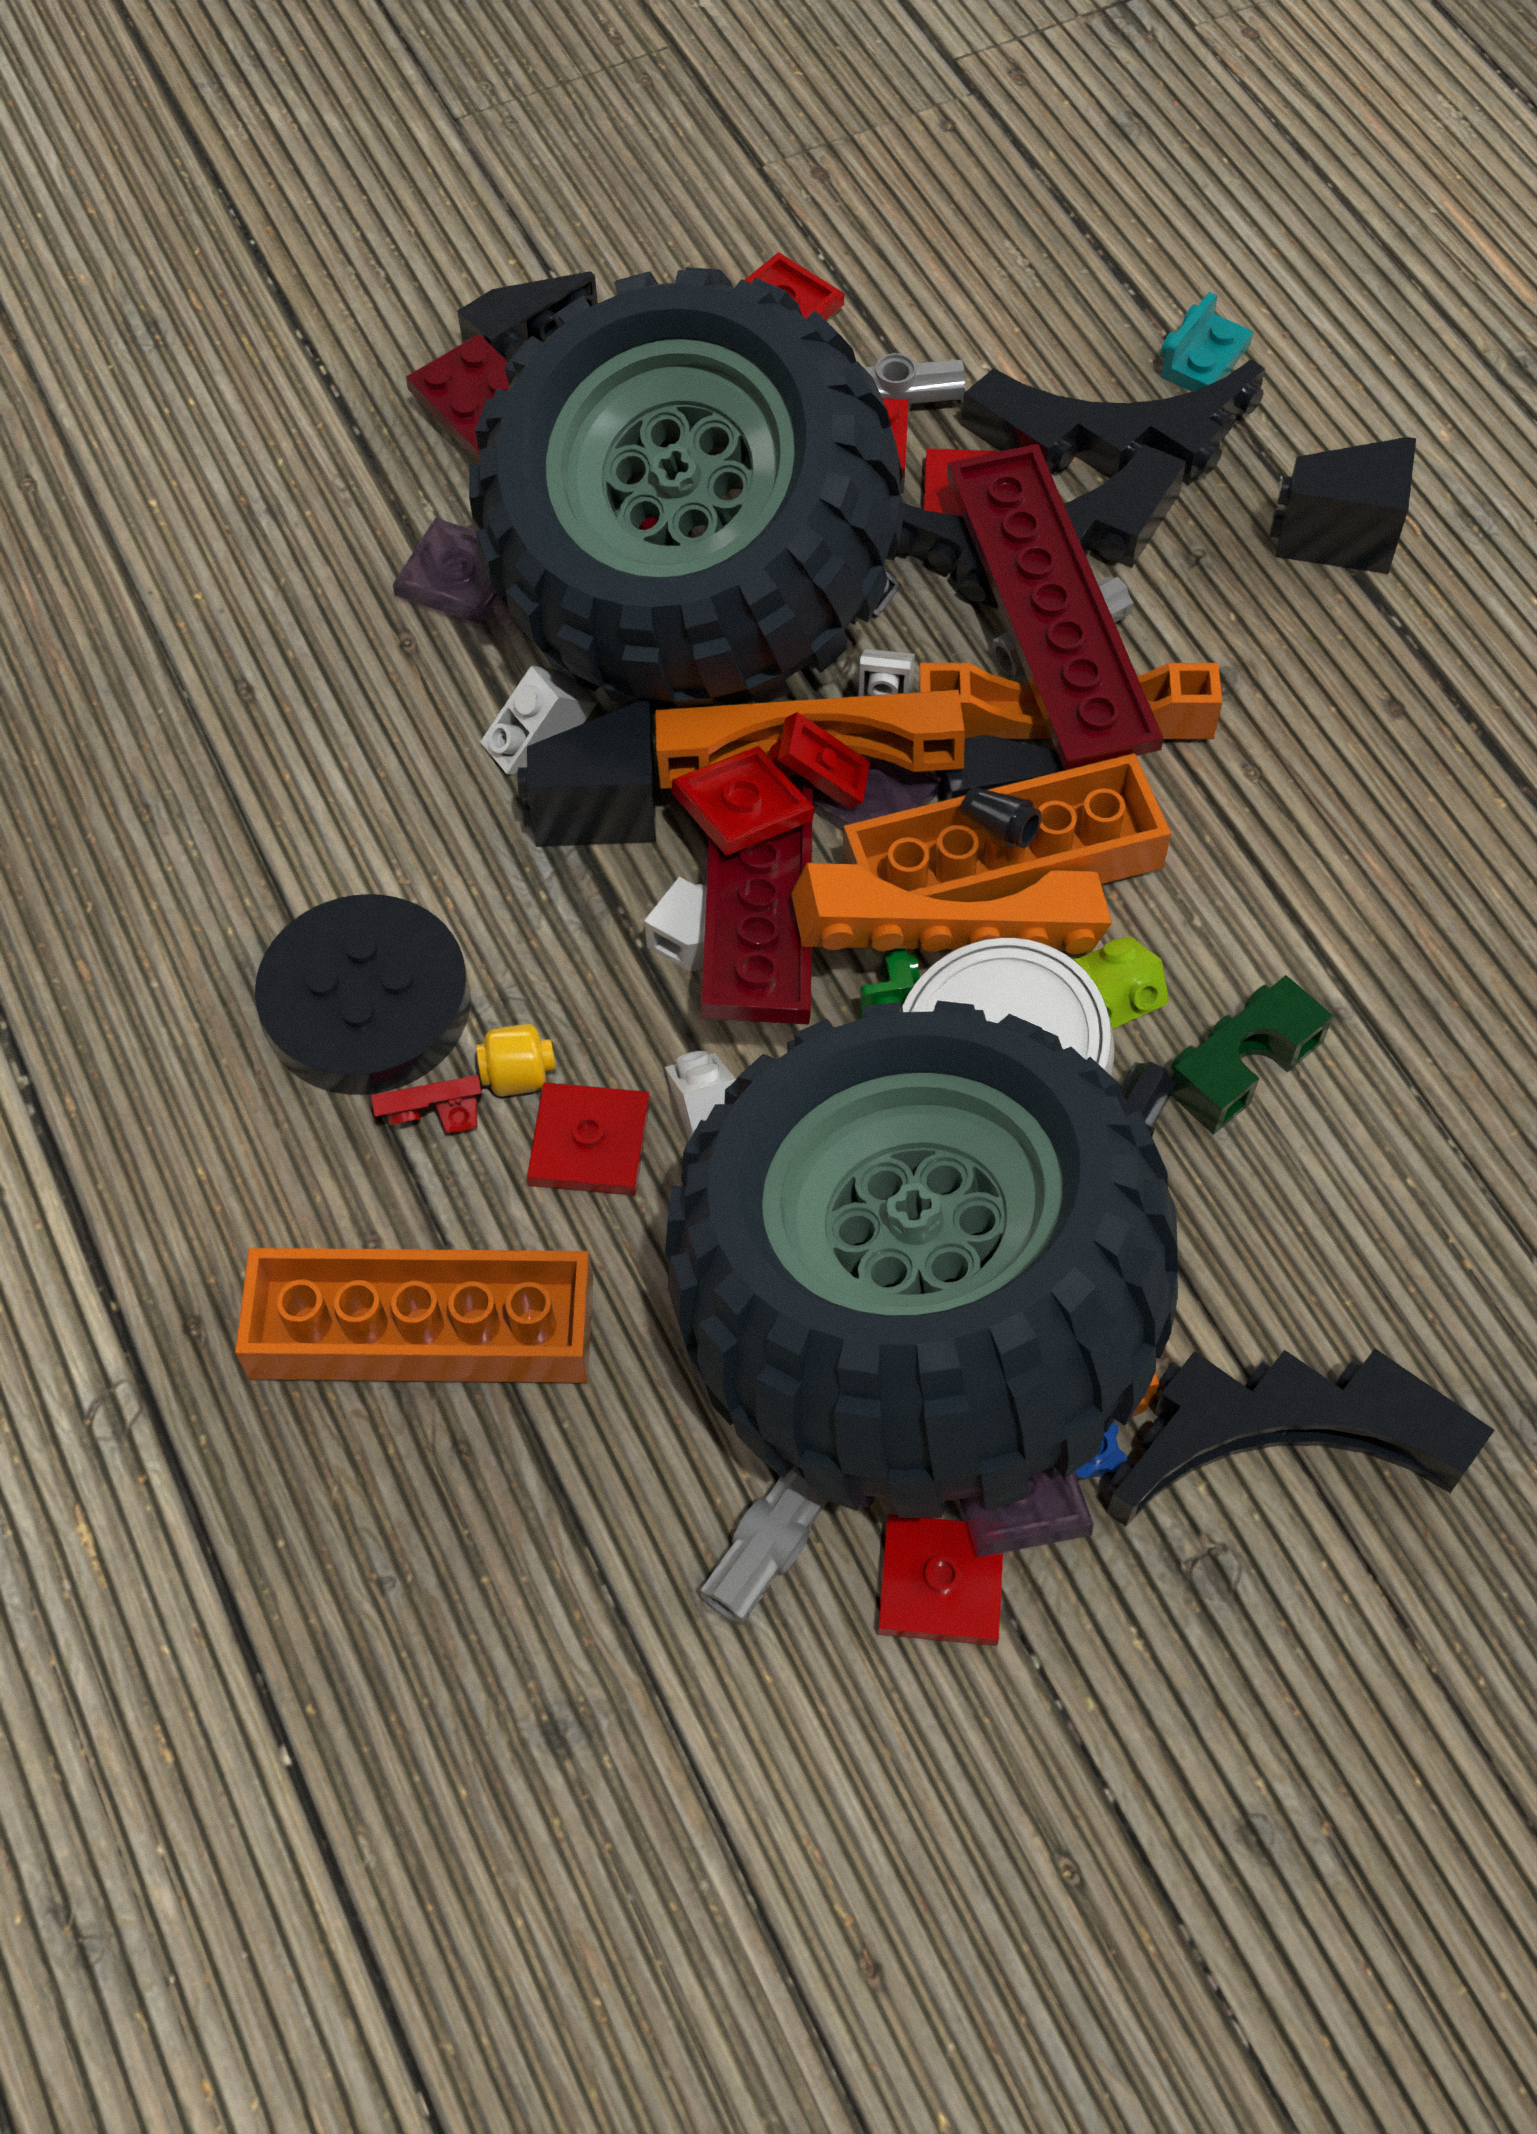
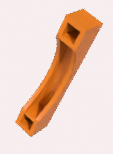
[918,663,1222,739]
[655,690,965,789]
[791,863,1112,955]

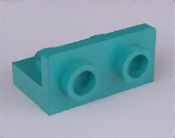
[1160,292,1254,392]

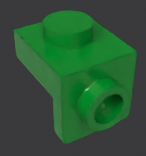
[859,948,920,1019]

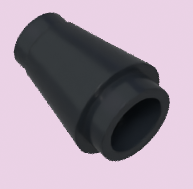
[961,787,1042,848]

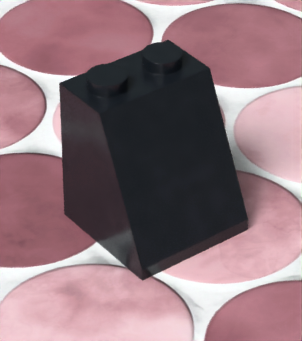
[1269,437,1416,574]
[517,701,656,847]

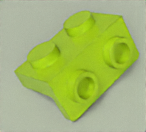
[1072,936,1169,1029]

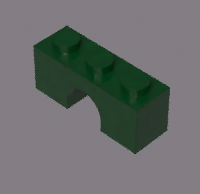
[1170,975,1333,1135]

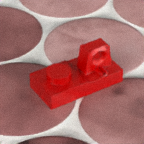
[769,712,870,809]
[371,1075,483,1133]

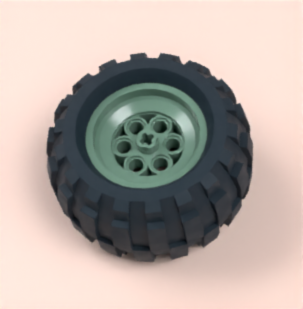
[469,267,904,714]
[665,1000,1178,1518]

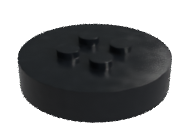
[255,894,471,1095]

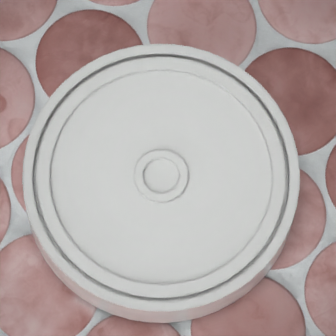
[902,938,1114,1075]

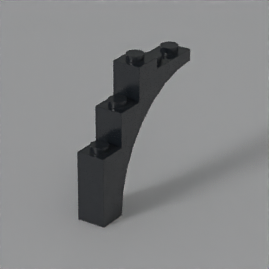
[961,359,1265,486]
[897,445,1186,609]
[1107,1348,1495,1527]

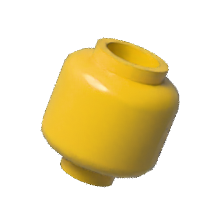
[476,1024,556,1096]

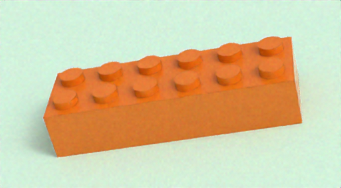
[843,753,1171,902]
[235,1248,594,1383]

